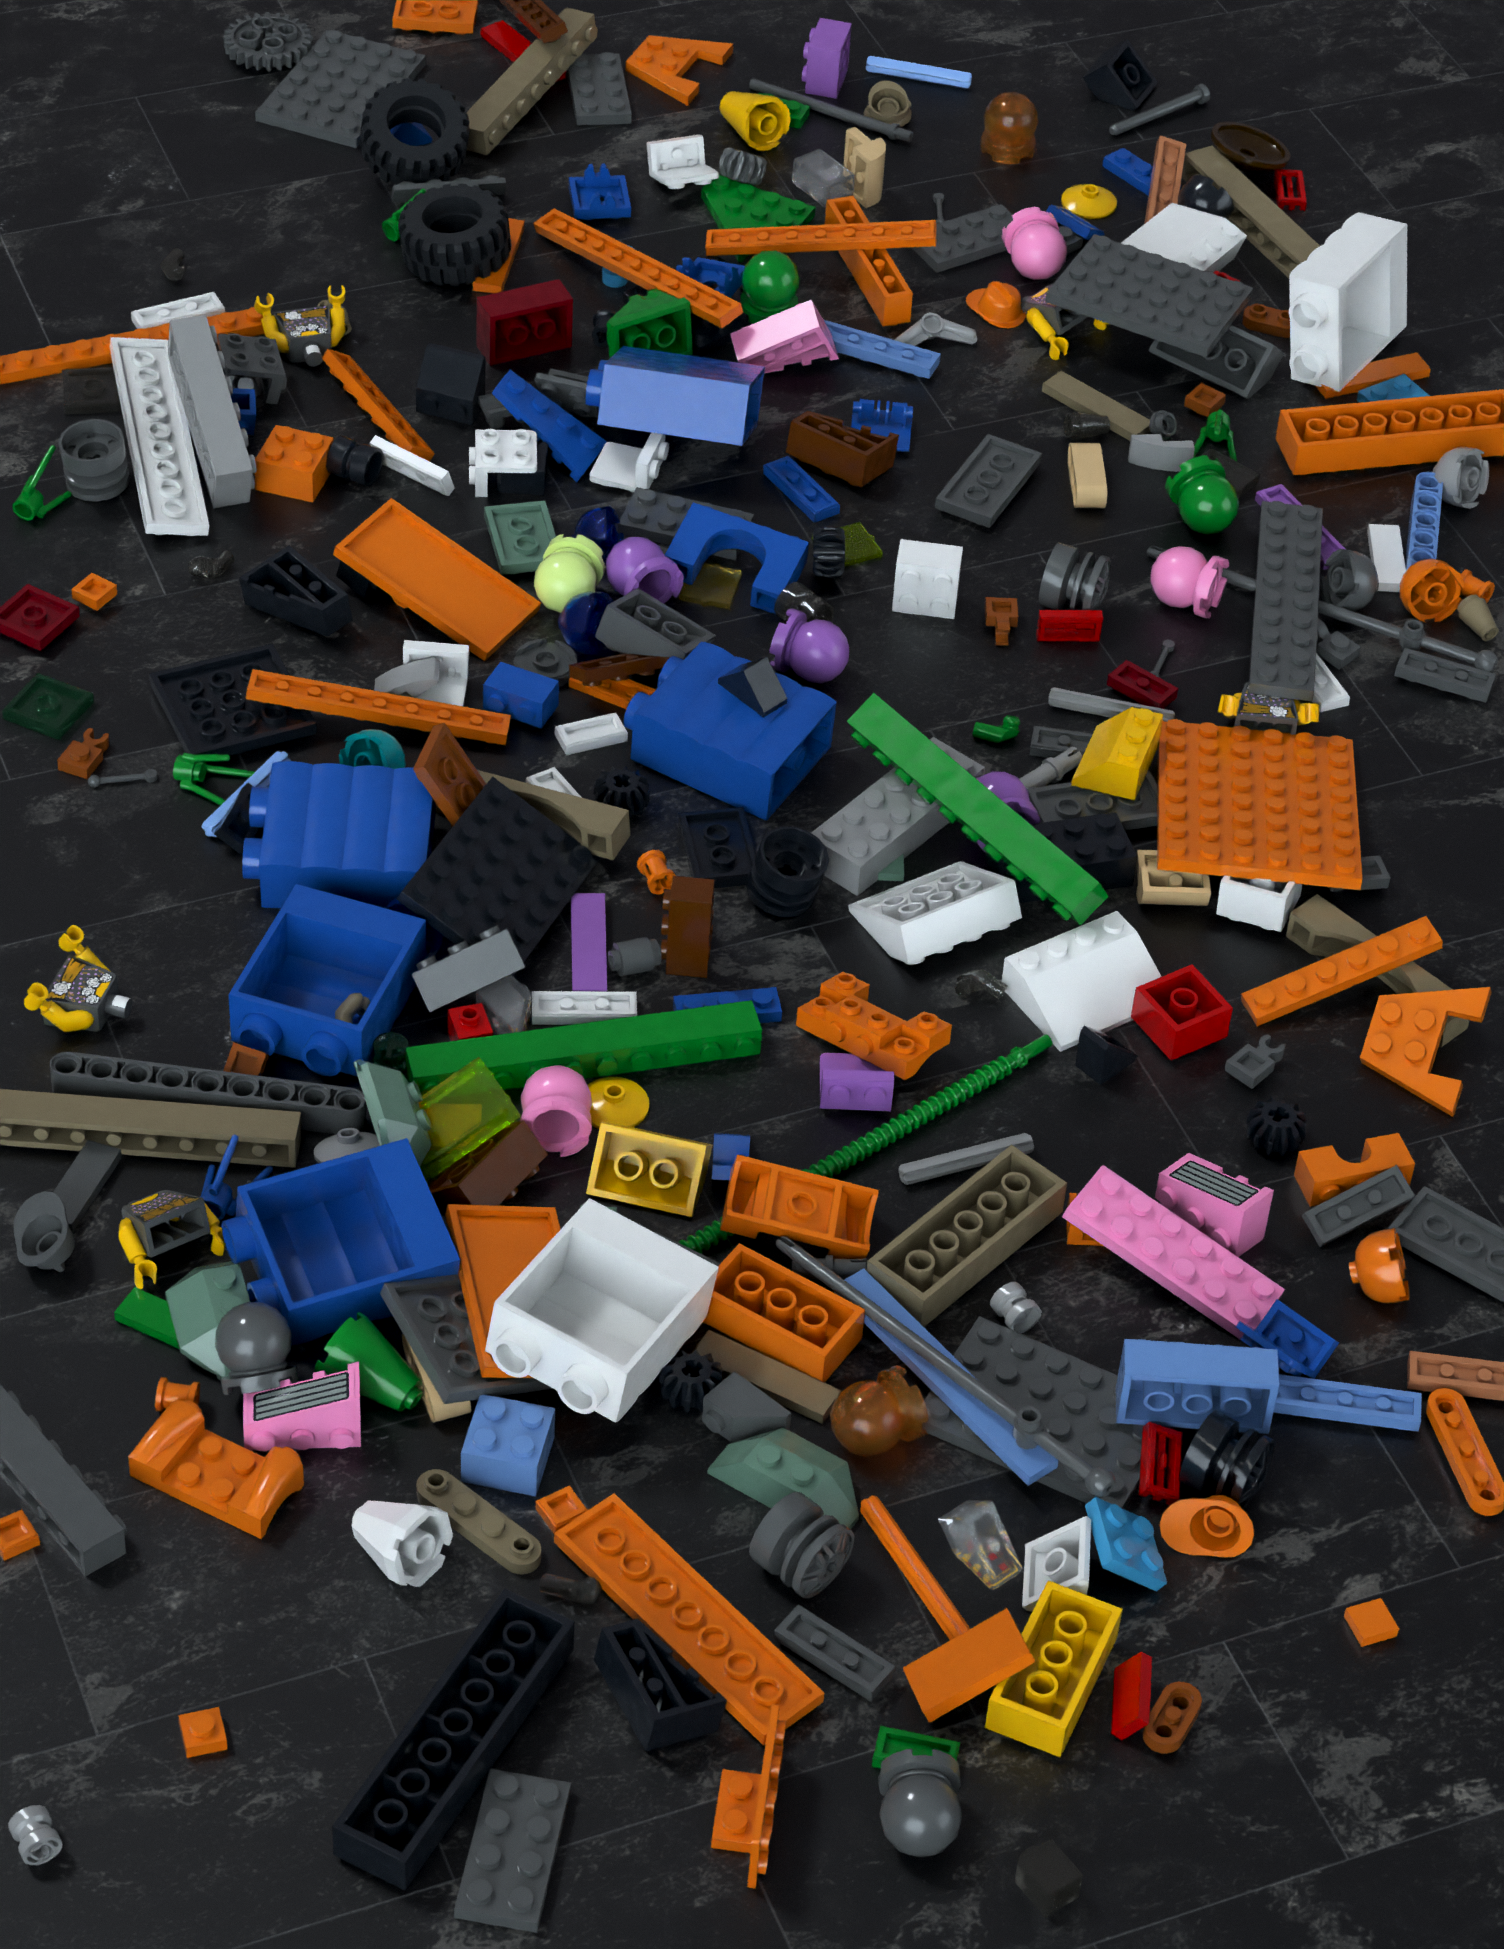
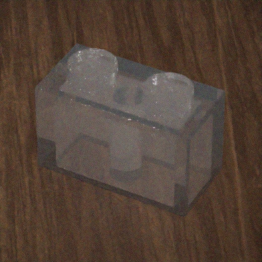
[792,149,855,208]

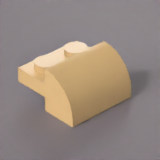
[843,127,886,208]
[1136,850,1211,906]

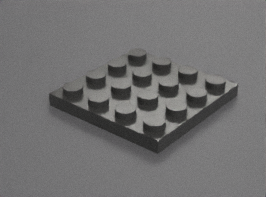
[380,1274,553,1404]

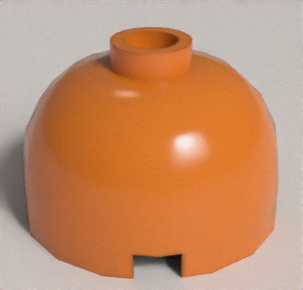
[1400,558,1464,622]
[1349,1228,1410,1303]

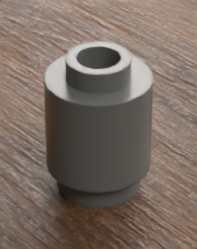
[608,937,662,977]

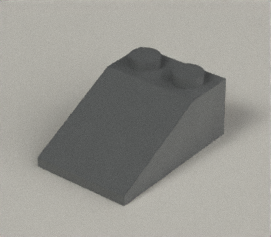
[595,588,716,659]

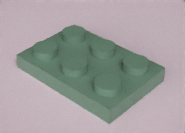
[484,500,556,575]

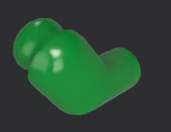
[972,715,1020,743]

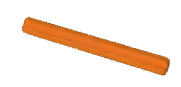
[860,1495,971,1640]

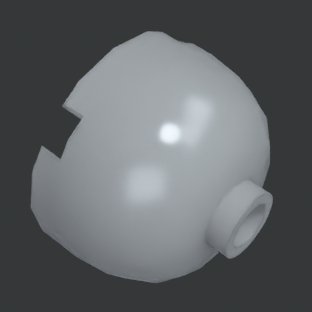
[1433,447,1489,509]

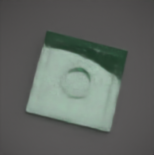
[2,673,94,740]

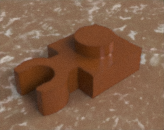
[57,728,109,779]

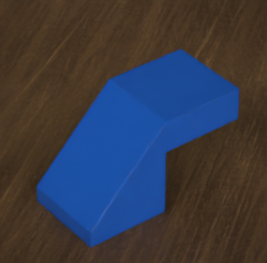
[712,1133,750,1180]

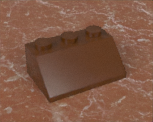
[428,1120,548,1216]

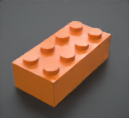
[703,1243,865,1383]

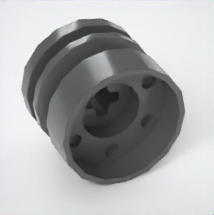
[58,419,131,502]
[1039,542,1111,610]
[749,1492,855,1598]

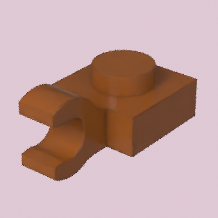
[984,597,1018,646]

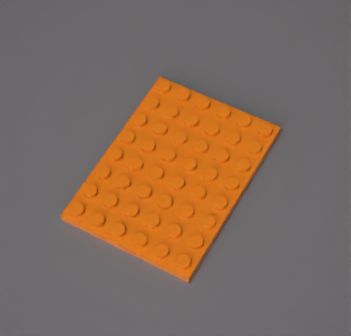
[1157,719,1363,890]

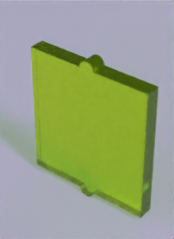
[811,522,883,566]

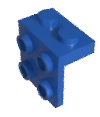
[1236,1299,1339,1379]

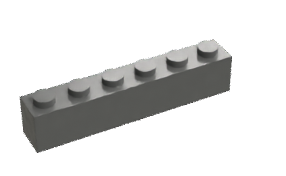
[0,1384,127,1576]

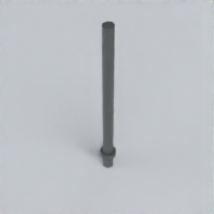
[749,78,914,143]

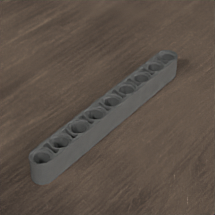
[50,1052,366,1134]

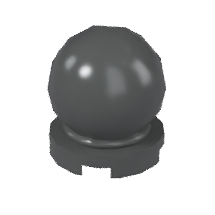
[215,1302,299,1395]
[878,1749,963,1858]

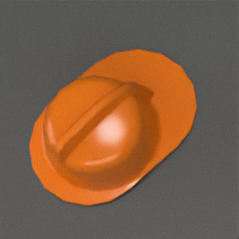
[966,281,1026,328]
[1159,1495,1255,1557]

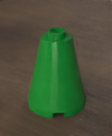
[314,1312,424,1412]

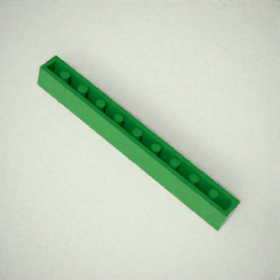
[847,693,1108,926]
[406,1000,762,1101]

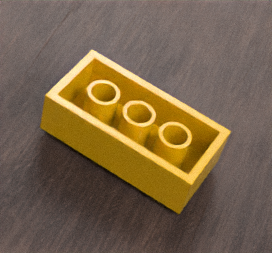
[985,1580,1123,1758]

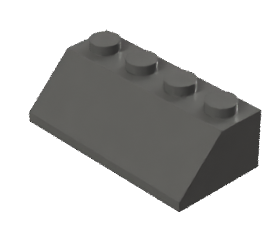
[1148,325,1284,399]

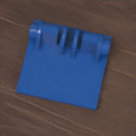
[851,399,913,452]

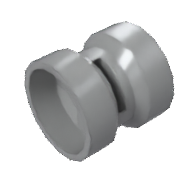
[990,1282,1042,1334]
[8,1805,62,1866]

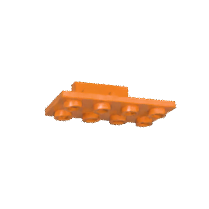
[711,1704,786,1889]

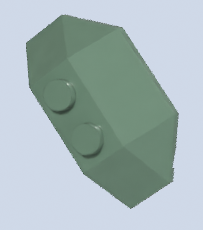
[353,1059,432,1166]
[165,1261,250,1381]
[707,1427,859,1529]

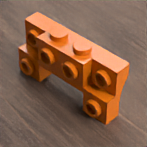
[796,972,952,1080]

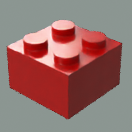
[1131,964,1233,1061]

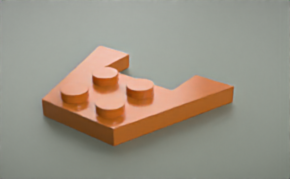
[625,35,733,106]
[1360,987,1491,1117]

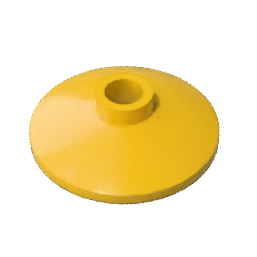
[1061,184,1117,219]
[588,1077,649,1129]

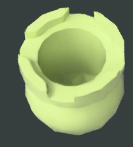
[534,534,606,613]

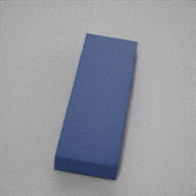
[763,456,840,523]

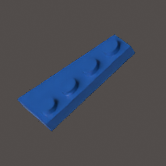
[492,370,607,483]

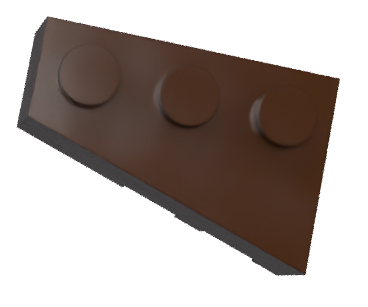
[786,411,899,487]
[661,876,715,978]

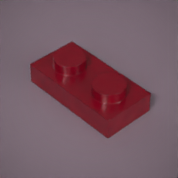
[1107,660,1178,709]

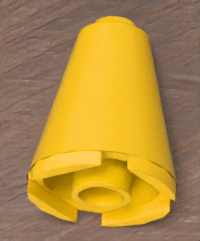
[720,91,791,151]

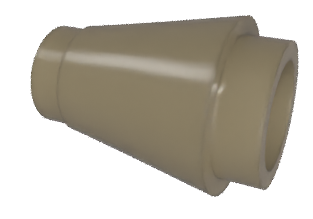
[1457,594,1499,641]

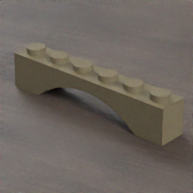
[436,770,631,860]
[1286,894,1470,1047]

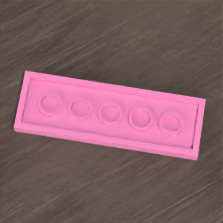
[1062,1165,1285,1341]

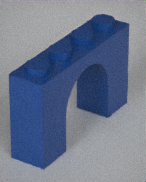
[664,502,809,616]

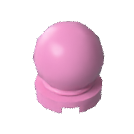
[1002,207,1067,280]
[1150,546,1229,619]
[520,1065,592,1157]

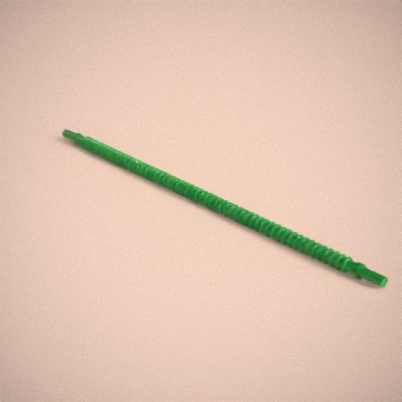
[679,1034,1053,1254]

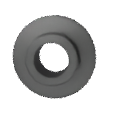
[1149,410,1177,440]

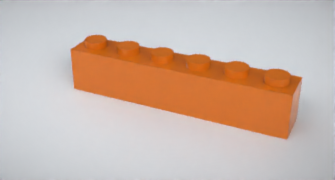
[825,196,913,327]

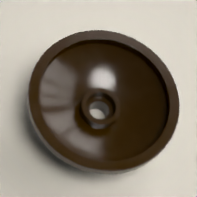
[1211,122,1290,172]

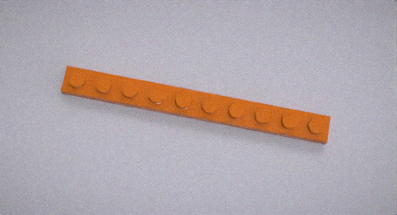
[533,208,743,328]
[0,307,265,385]

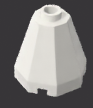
[352,1500,453,1587]

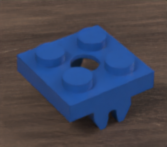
[568,164,631,220]
[676,257,745,298]

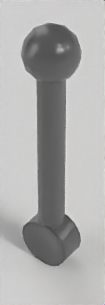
[933,193,945,224]
[1150,639,1175,678]
[88,769,158,788]

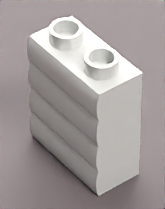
[1289,212,1407,392]
[485,1198,719,1423]

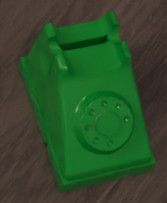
[607,289,693,359]

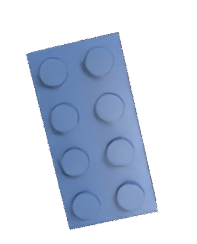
[1116,1339,1279,1434]

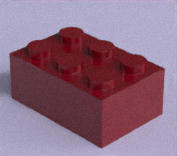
[477,279,573,366]

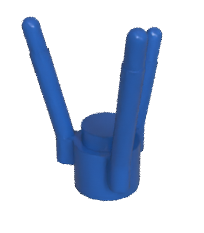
[200,1135,273,1220]

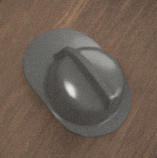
[14,1191,76,1272]

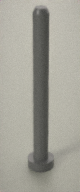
[1109,84,1210,136]

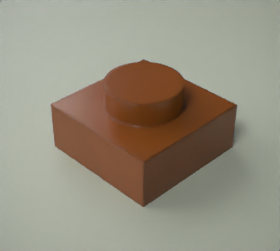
[1184,383,1226,417]
[223,1042,269,1076]

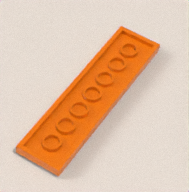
[554,1493,824,1745]

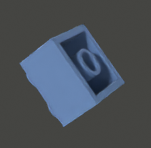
[461,1394,555,1497]

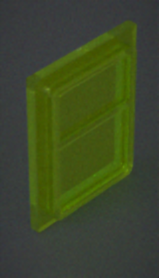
[419,1057,521,1182]

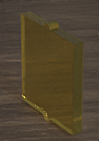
[679,564,742,609]

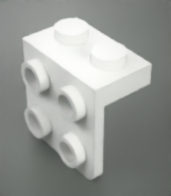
[647,134,719,189]
[469,429,537,497]
[590,433,669,492]
[401,640,469,707]

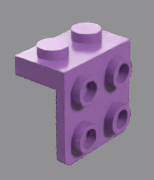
[819,1053,894,1111]

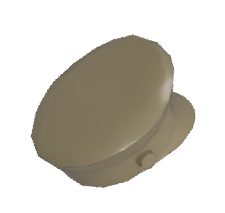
[864,80,912,127]

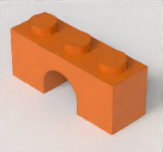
[1294,1133,1415,1207]

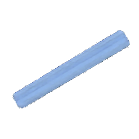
[866,56,972,89]
[202,751,291,837]

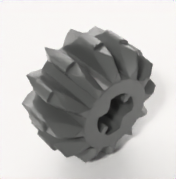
[718,147,767,185]

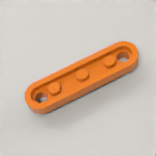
[1426,1388,1504,1516]

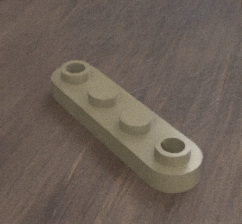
[416,1469,541,1574]

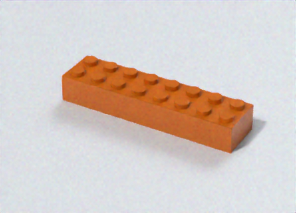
[1275,389,1504,475]

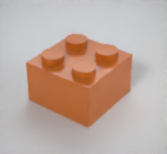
[254,425,334,503]

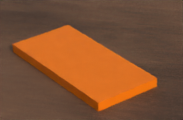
[333,498,541,661]
[445,1204,561,1378]

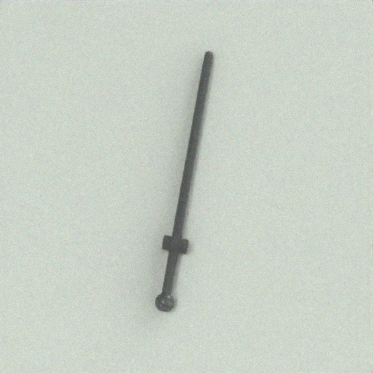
[1147,546,1498,673]
[776,1236,1116,1498]

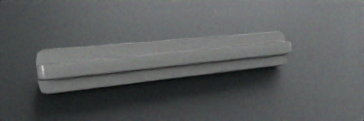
[1048,687,1175,722]
[898,1133,1034,1185]

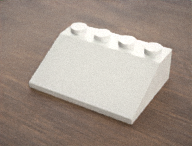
[1121,203,1247,273]
[848,861,1022,965]
[1001,911,1162,1052]

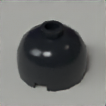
[1178,175,1234,220]

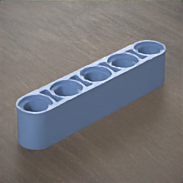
[1405,472,1443,570]

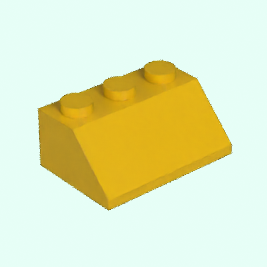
[1071,707,1163,801]
[586,1122,713,1217]

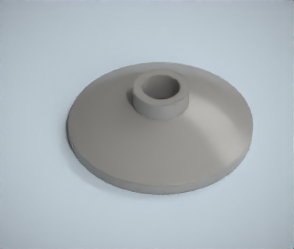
[314,1128,380,1163]

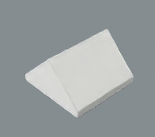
[1022,1516,1091,1612]

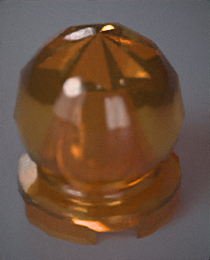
[980,92,1038,164]
[830,1365,929,1457]

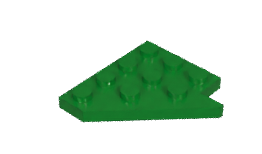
[701,176,815,263]

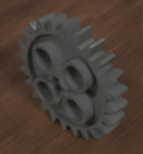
[223,12,313,71]

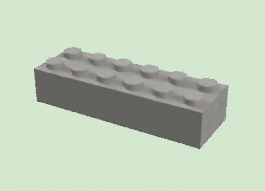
[168,314,257,509]
[811,737,985,896]

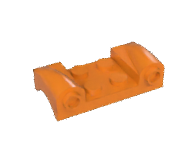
[720,1154,879,1259]
[128,1400,304,1539]

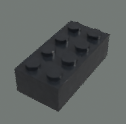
[985,812,1138,903]

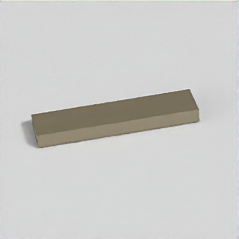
[1042,371,1151,441]
[691,1330,841,1424]

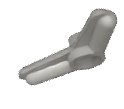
[895,313,977,346]

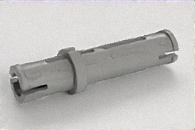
[1019,746,1083,789]

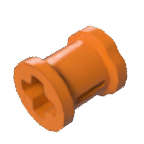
[1460,569,1495,603]
[637,850,676,895]
[155,1377,200,1412]

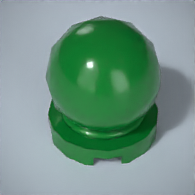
[740,251,800,324]
[1165,455,1240,535]

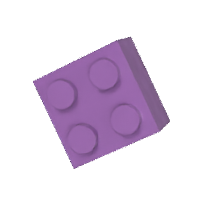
[802,18,852,99]

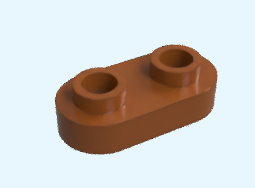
[1242,303,1290,338]
[1143,1681,1202,1754]

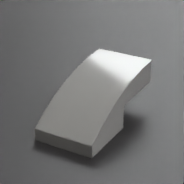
[1128,434,1195,472]
[374,658,440,698]

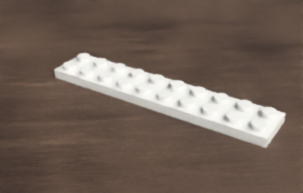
[109,337,209,536]

